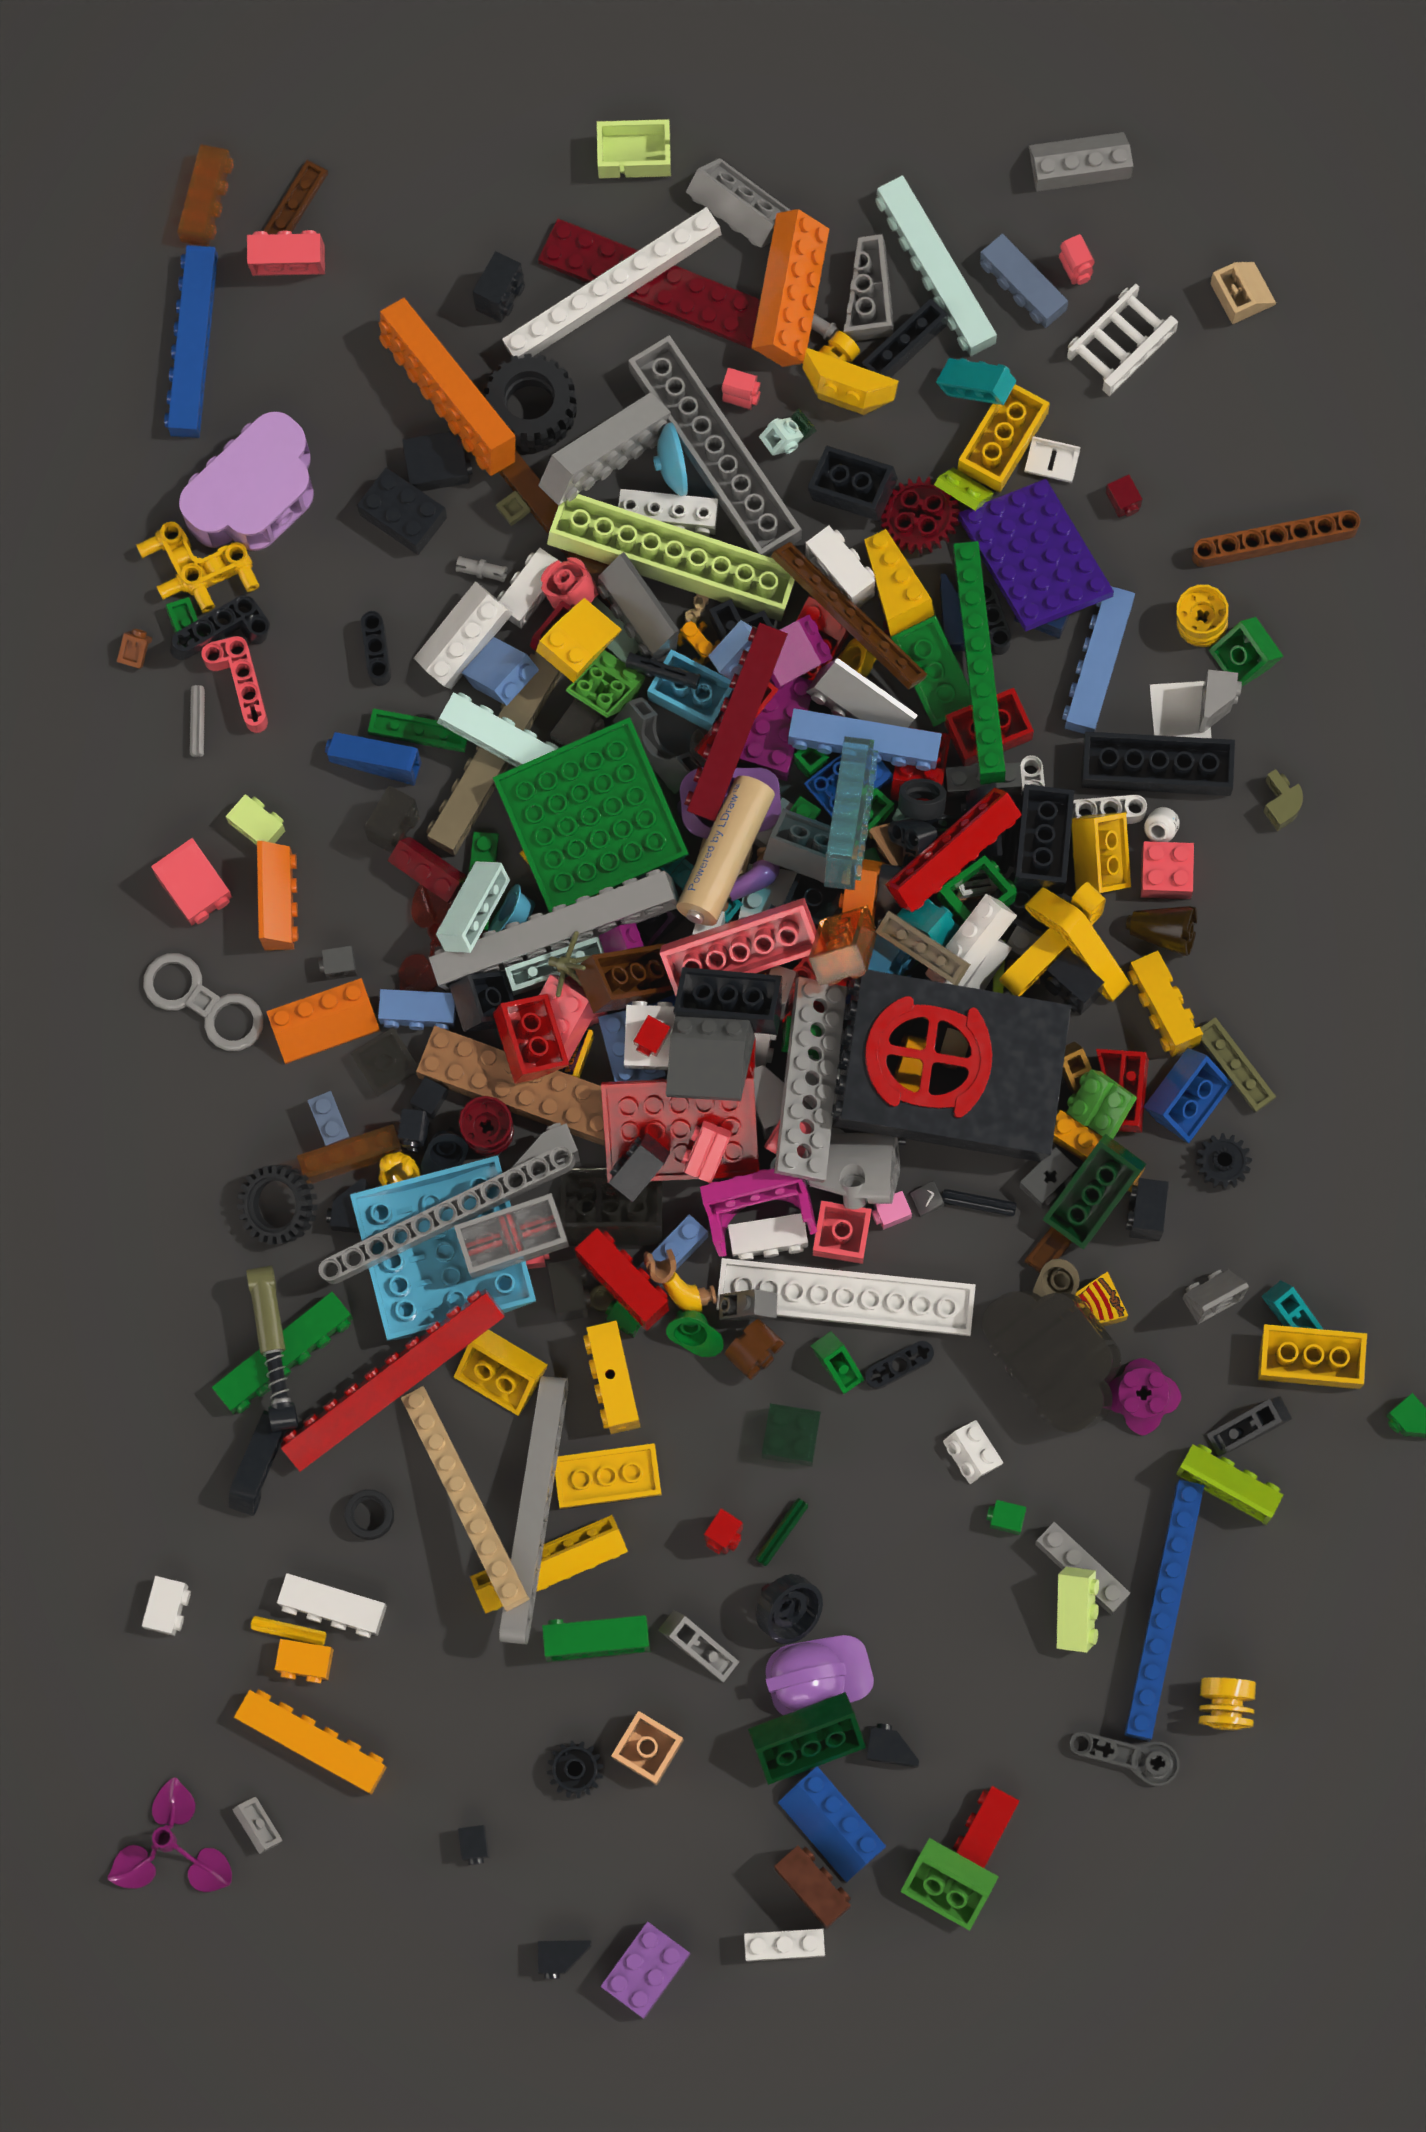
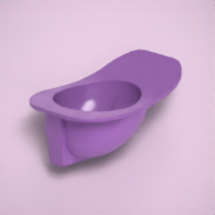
[677,767,781,839]
[766,1635,874,1715]

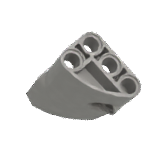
[802,1128,900,1209]

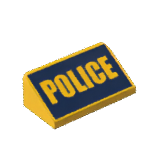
[562,1029,594,1078]

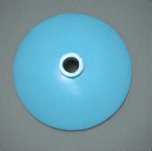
[653,422,688,496]

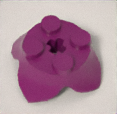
[1103,1358,1182,1436]

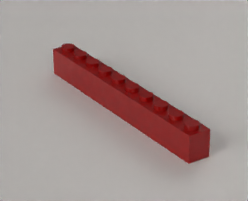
[281,1289,505,1472]

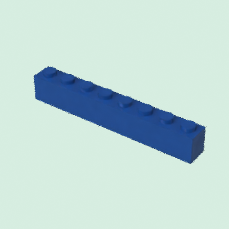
[164,245,218,438]

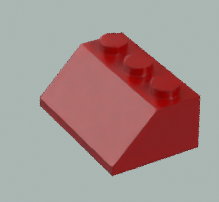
[493,994,569,1084]

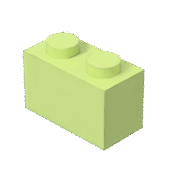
[226,794,285,846]

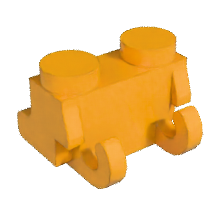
[677,621,721,666]

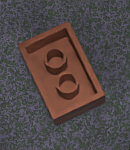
[774,1845,851,1929]

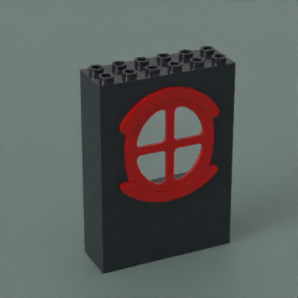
[831,969,1071,1162]

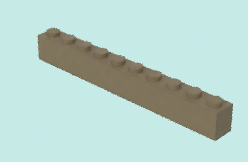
[426,652,562,856]

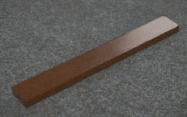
[771,542,927,690]

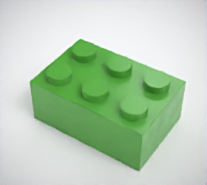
[900,1838,998,1931]

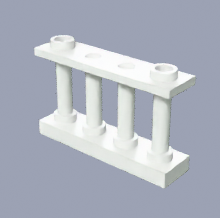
[1067,284,1178,396]

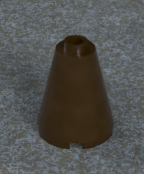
[1126,906,1198,956]

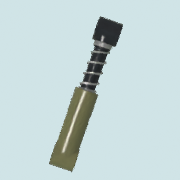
[246,1265,298,1432]

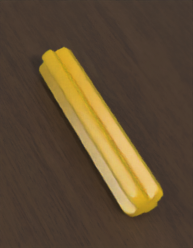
[251,1616,327,1646]

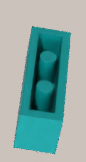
[936,358,1016,405]

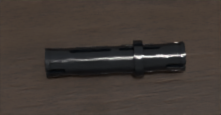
[625,652,701,690]

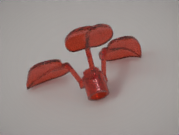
[399,884,488,992]

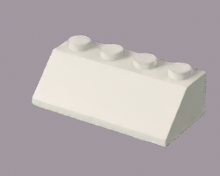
[414,581,513,689]

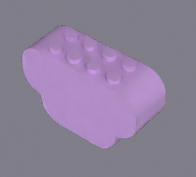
[179,412,314,551]

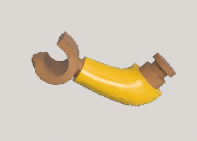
[644,1249,717,1312]

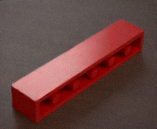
[885,788,1022,912]

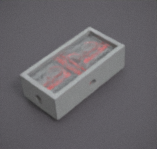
[454,1193,569,1279]

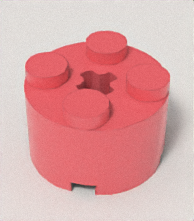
[541,557,598,610]

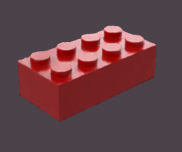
[575,1228,669,1331]

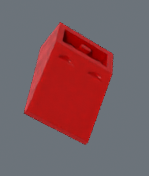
[796,595,850,681]
[890,728,950,801]

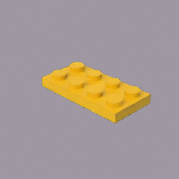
[555,1443,662,1509]

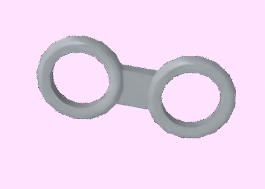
[143,953,264,1051]

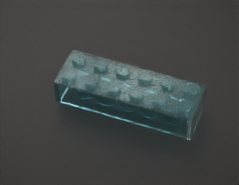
[824,736,878,890]

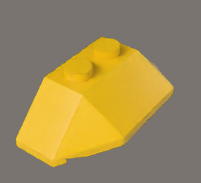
[802,348,899,415]

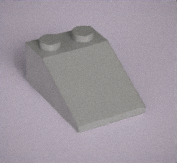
[510,1123,580,1188]
[1183,1270,1249,1324]

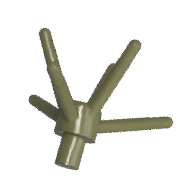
[548,931,591,997]

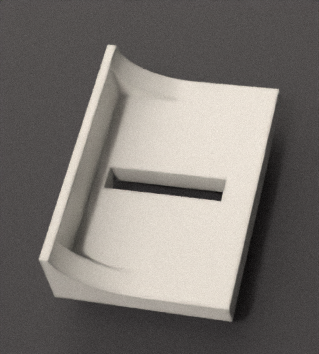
[1024,436,1080,483]

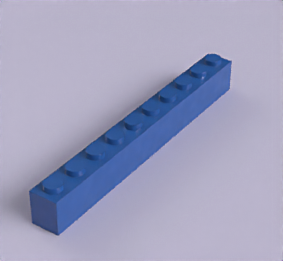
[1124,1479,1204,1742]

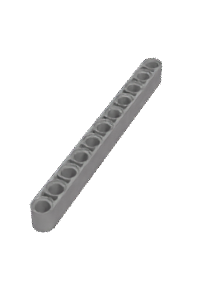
[319,1146,576,1284]
[499,1376,569,1645]

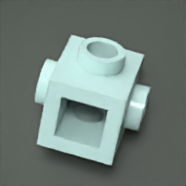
[759,417,804,456]

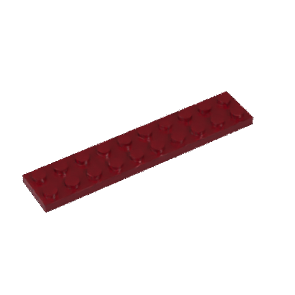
[538,218,760,351]

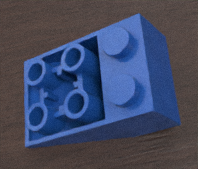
[804,754,893,821]

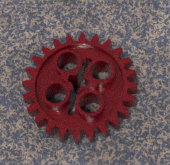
[881,476,959,555]

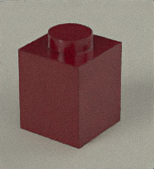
[1106,474,1142,517]

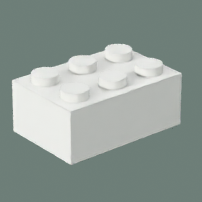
[806,525,875,608]

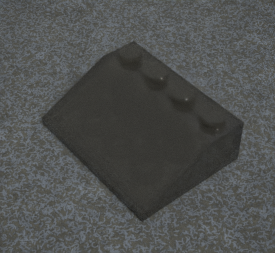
[560,1168,663,1246]

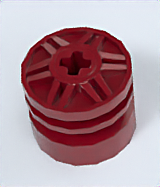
[459,1096,514,1157]

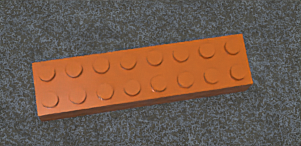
[379,298,516,476]

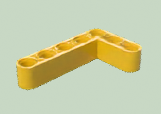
[999,882,1106,996]
[1024,887,1130,1002]

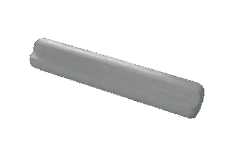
[190,685,205,757]

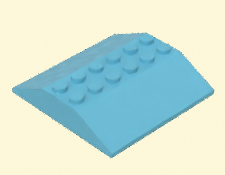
[350,1156,536,1341]

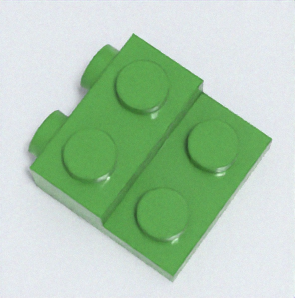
[1066,1069,1137,1139]

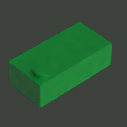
[542,1615,651,1662]

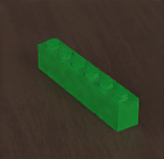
[212,1291,353,1415]

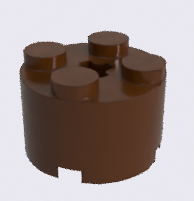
[725,1319,785,1380]

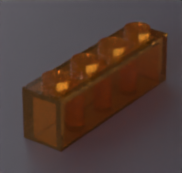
[177,144,233,247]
[297,1124,403,1184]

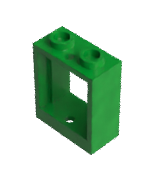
[936,855,1017,927]

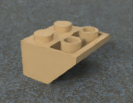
[1210,262,1276,325]

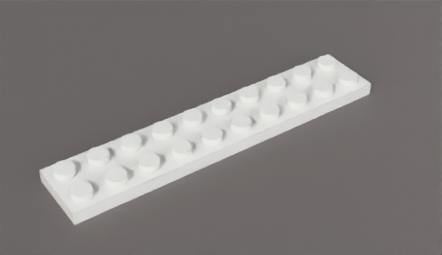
[716,1258,976,1336]

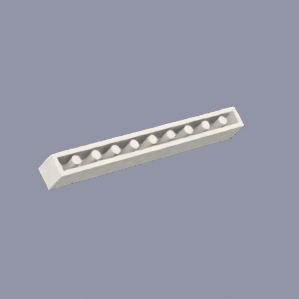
[502,207,722,359]

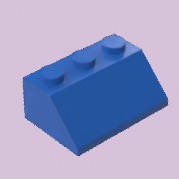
[1144,1048,1233,1143]

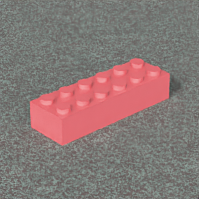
[660,898,821,996]

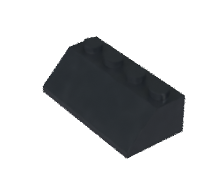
[673,967,782,1035]

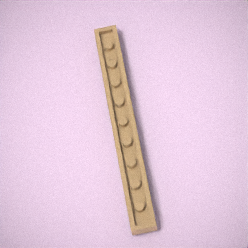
[401,1386,530,1612]

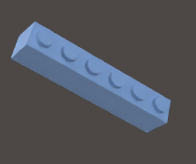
[1062,586,1135,734]
[788,708,942,771]

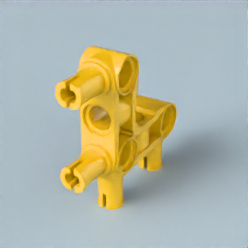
[136,521,260,613]

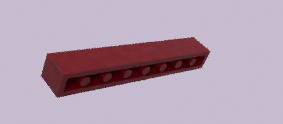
[684,623,788,822]

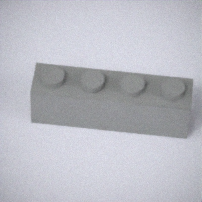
[1035,1522,1130,1615]

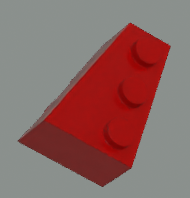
[1096,1049,1149,1133]

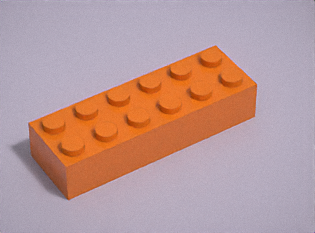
[752,209,829,367]

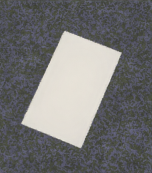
[1150,681,1212,738]

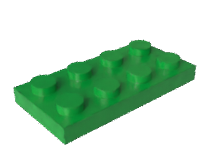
[891,615,971,727]

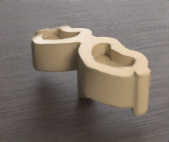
[685,594,709,625]

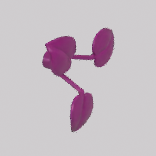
[107,1777,232,1892]

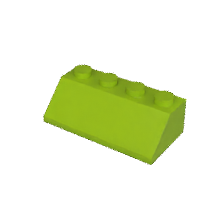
[1176,1444,1283,1525]

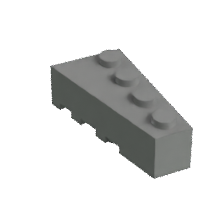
[843,234,894,341]

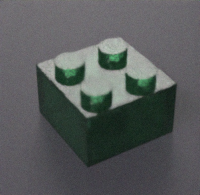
[762,1403,821,1466]

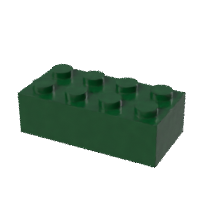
[1042,1134,1147,1250]
[748,1692,866,1785]

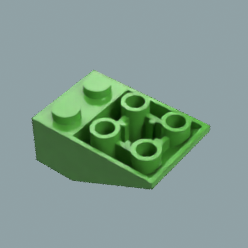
[566,650,645,718]

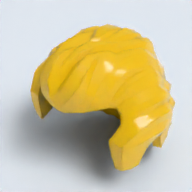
[378,1152,420,1186]

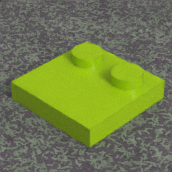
[934,467,994,511]

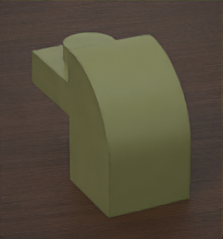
[1263,769,1303,831]

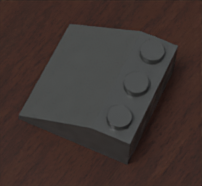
[666,1016,755,1101]

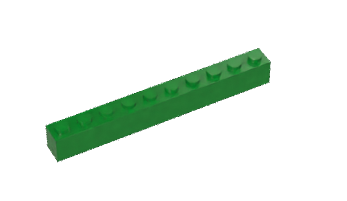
[954,541,1006,785]

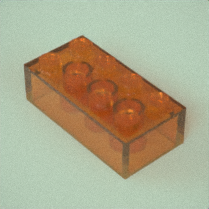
[809,905,877,986]

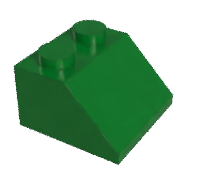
[1209,617,1284,687]

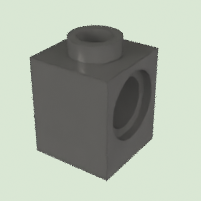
[318,946,357,980]

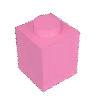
[871,1191,912,1230]

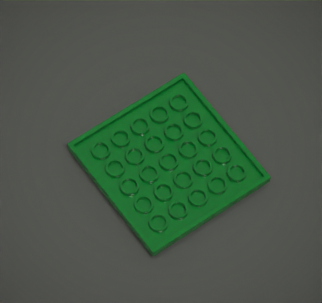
[493,717,689,913]

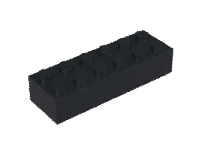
[1081,731,1235,796]

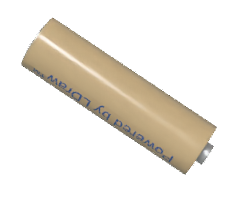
[676,776,775,926]

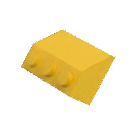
[1071,812,1131,893]
[454,1329,548,1416]

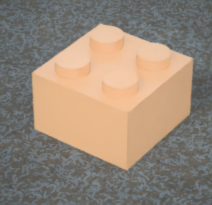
[611,1711,684,1785]

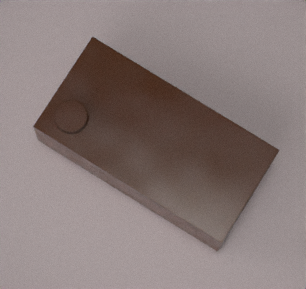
[575,943,675,1014]

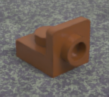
[117,629,152,669]

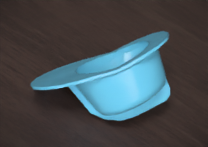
[488,884,535,932]

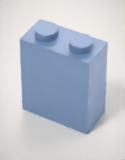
[461,637,539,706]

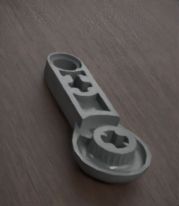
[1070,1732,1179,1786]

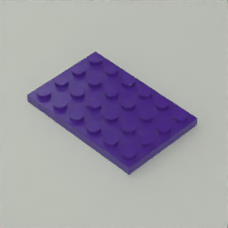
[958,479,1114,632]

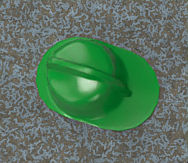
[666,1310,724,1357]

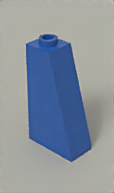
[325,732,422,785]

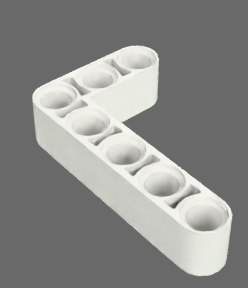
[1020,755,1147,824]

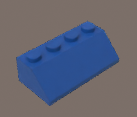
[778,1766,886,1883]

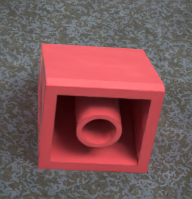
[151,838,232,926]

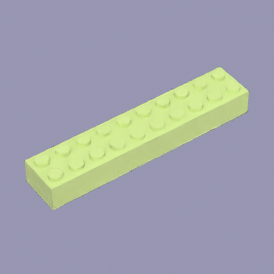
[547,494,795,621]

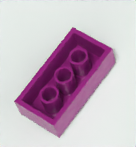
[740,677,813,781]

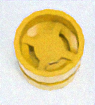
[818,331,860,363]

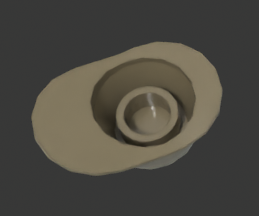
[1032,1259,1080,1318]

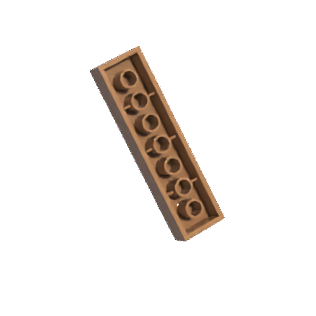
[416,1026,605,1146]

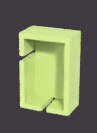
[597,119,671,178]

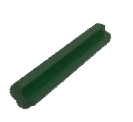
[756,1498,808,1566]

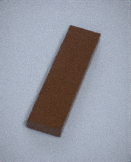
[263,160,328,235]

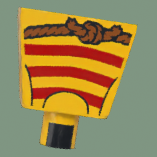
[1064,1272,1129,1330]

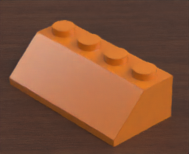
[257,841,298,951]
[266,978,380,1064]

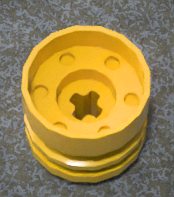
[1177,585,1228,647]
[1198,1677,1256,1730]

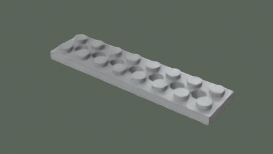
[774,977,847,1183]

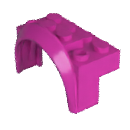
[700,1168,817,1256]

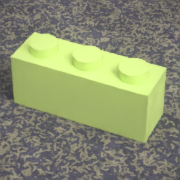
[1057,1567,1099,1653]

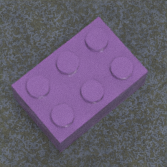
[601,1921,690,2019]

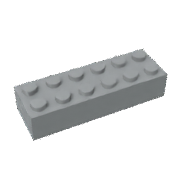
[538,392,671,505]

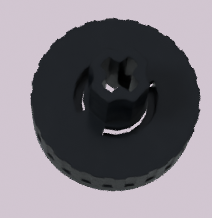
[756,1574,823,1644]

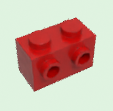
[704,1508,743,1555]

